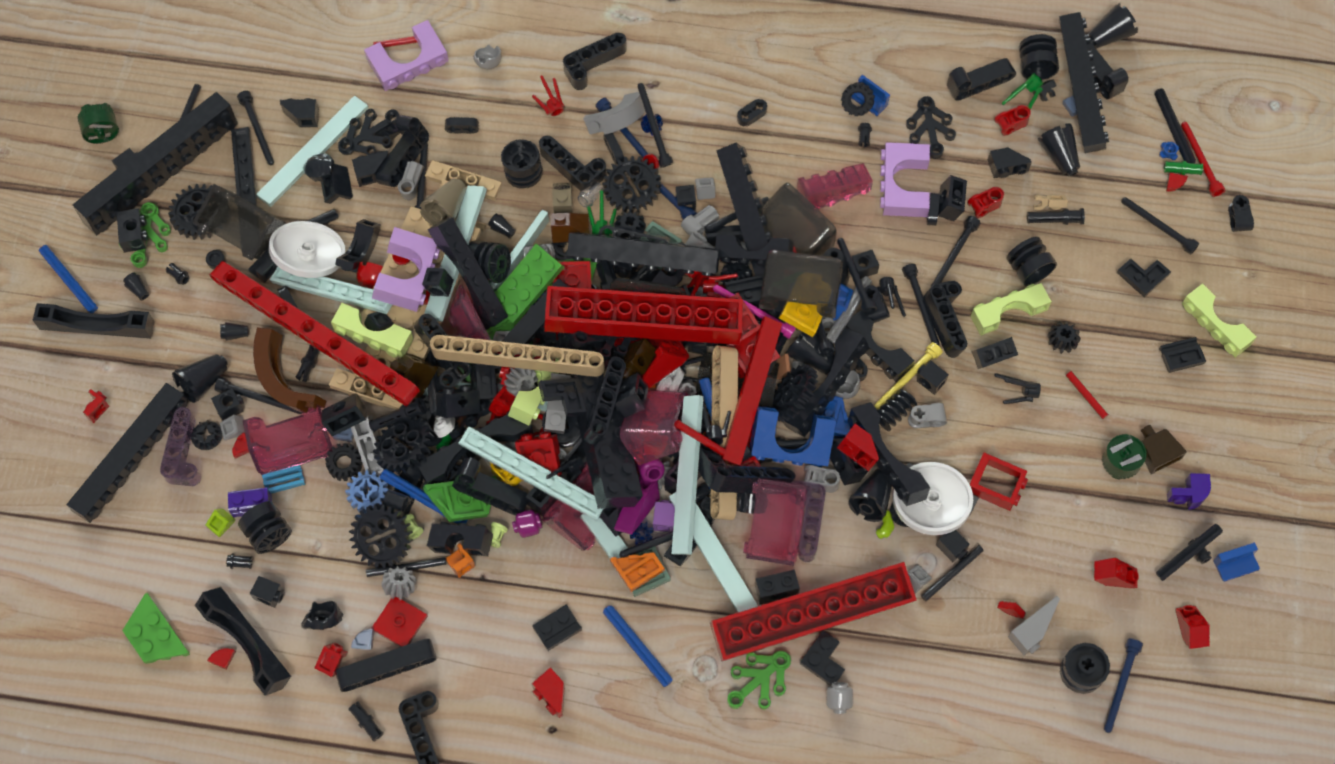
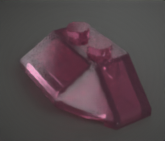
[448,285,491,352]

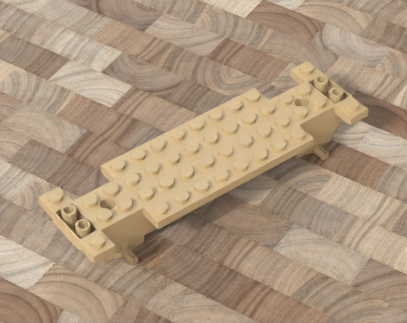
[329,160,502,410]

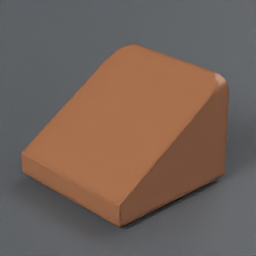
[774,354,791,380]

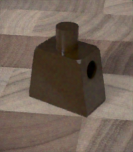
[620,338,657,380]
[390,355,438,398]
[1141,425,1187,475]

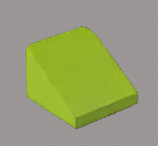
[205,508,236,537]

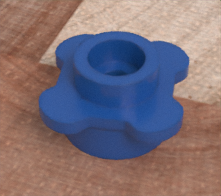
[1160,142,1179,160]

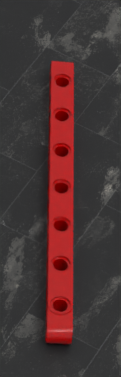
[209,261,420,406]

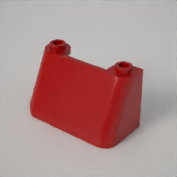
[614,338,689,389]

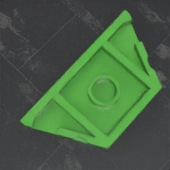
[423,476,497,522]
[122,593,190,664]

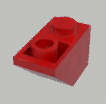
[837,424,879,471]
[1094,558,1139,588]
[1176,605,1210,649]
[532,667,565,718]

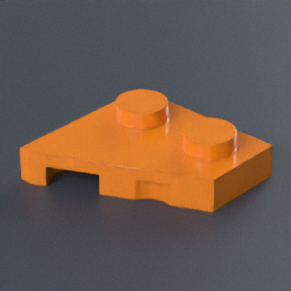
[610,552,665,592]

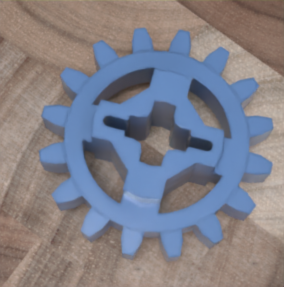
[345,470,388,512]

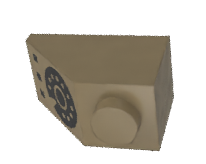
[552,183,573,214]

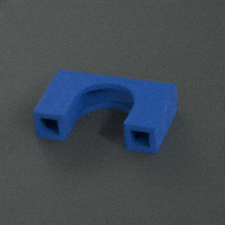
[749,406,836,468]

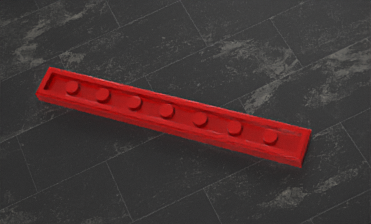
[721,316,782,466]

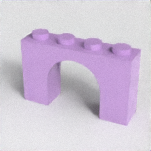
[364,20,448,91]
[880,142,930,217]
[372,227,440,312]

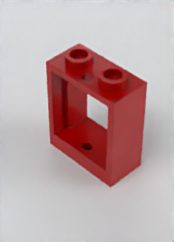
[970,452,1028,511]

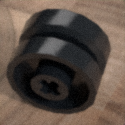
[1059,643,1110,694]

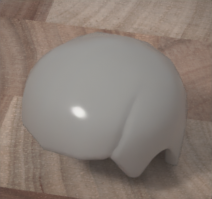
[474,45,501,70]
[836,370,860,399]

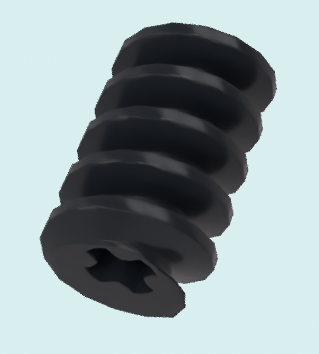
[877,389,917,432]

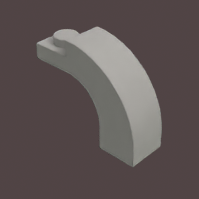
[584,92,645,135]

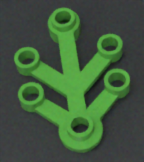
[119,202,171,268]
[727,650,791,710]

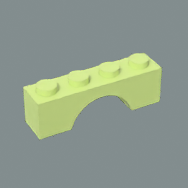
[971,283,1052,336]
[1182,283,1256,358]
[331,303,414,358]
[508,358,560,425]

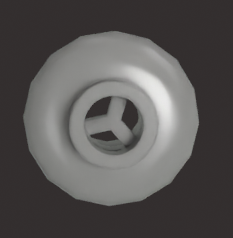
[826,682,853,714]

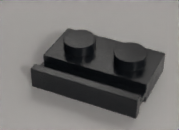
[725,275,769,305]
[1159,337,1206,373]
[532,604,582,651]

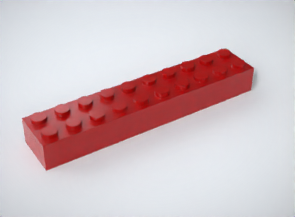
[545,286,743,345]
[710,562,917,662]

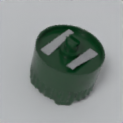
[77,103,119,144]
[1102,434,1146,480]

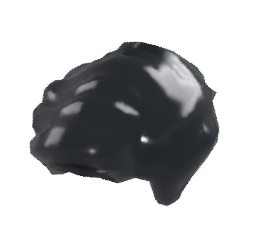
[303,153,335,183]
[301,601,344,630]

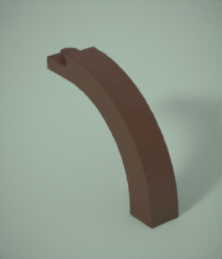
[253,327,327,413]

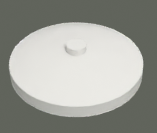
[269,221,345,278]
[893,462,973,535]

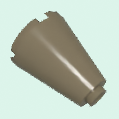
[420,179,466,226]

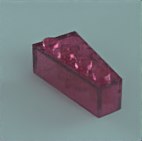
[796,163,873,214]

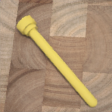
[874,342,943,410]

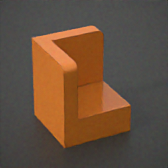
[446,543,475,578]

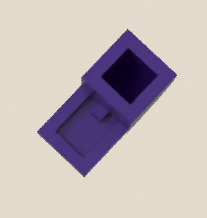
[1167,473,1211,510]

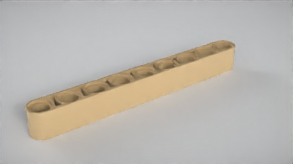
[430,335,605,377]
[710,346,738,520]

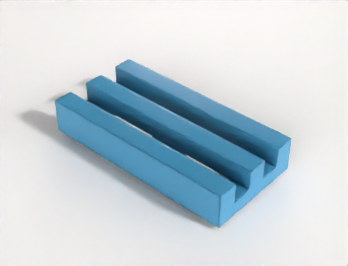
[262,465,305,494]

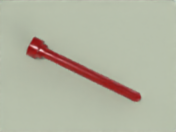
[1181,122,1226,197]

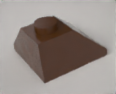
[551,213,589,243]

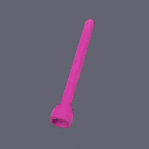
[713,285,796,339]

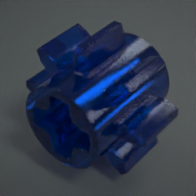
[641,114,663,136]
[629,521,654,545]

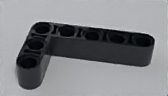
[698,443,796,494]

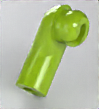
[876,511,894,539]

